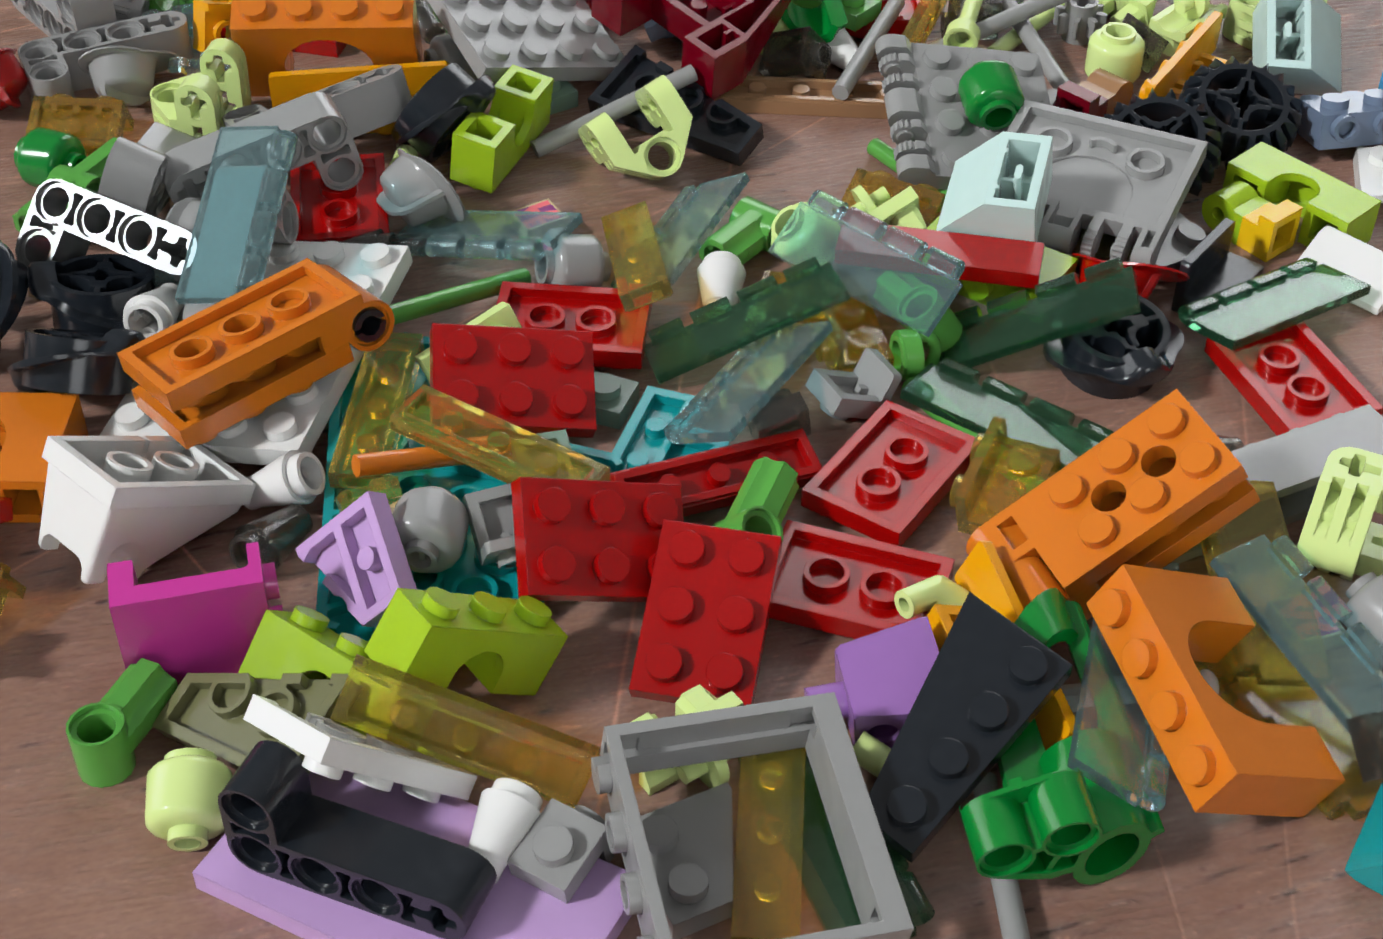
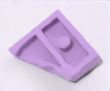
[295,491,417,627]

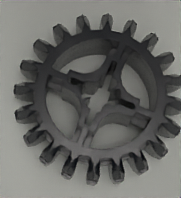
[1178,56,1302,170]
[1104,88,1222,199]

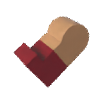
[1055,68,1133,118]

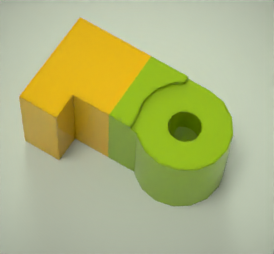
[1202,181,1303,263]

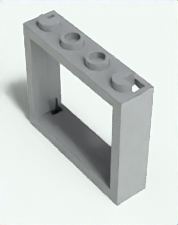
[591,692,914,939]

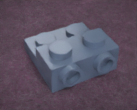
[1297,89,1383,150]

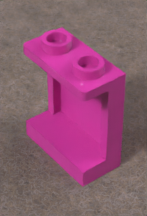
[107,542,283,684]

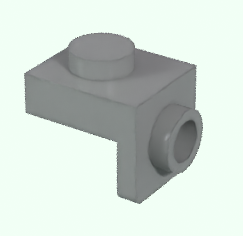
[805,348,902,420]
[462,483,517,570]
[507,798,614,904]

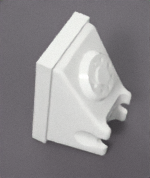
[38,436,256,584]

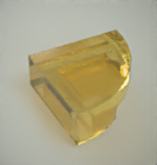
[336,474,403,513]

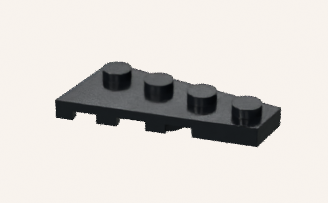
[587,45,764,166]
[869,592,1073,863]

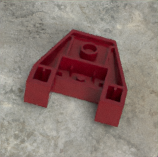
[591,0,791,100]

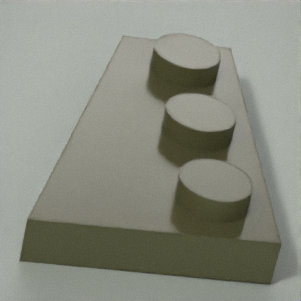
[152,673,364,774]

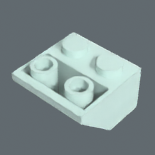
[1252,0,1341,96]
[936,131,1053,242]

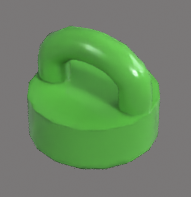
[889,328,941,381]

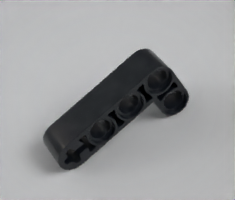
[218,740,497,939]

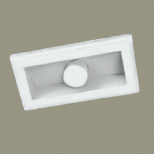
[1292,225,1383,315]

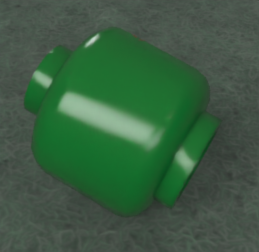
[958,60,1024,130]
[14,127,87,188]

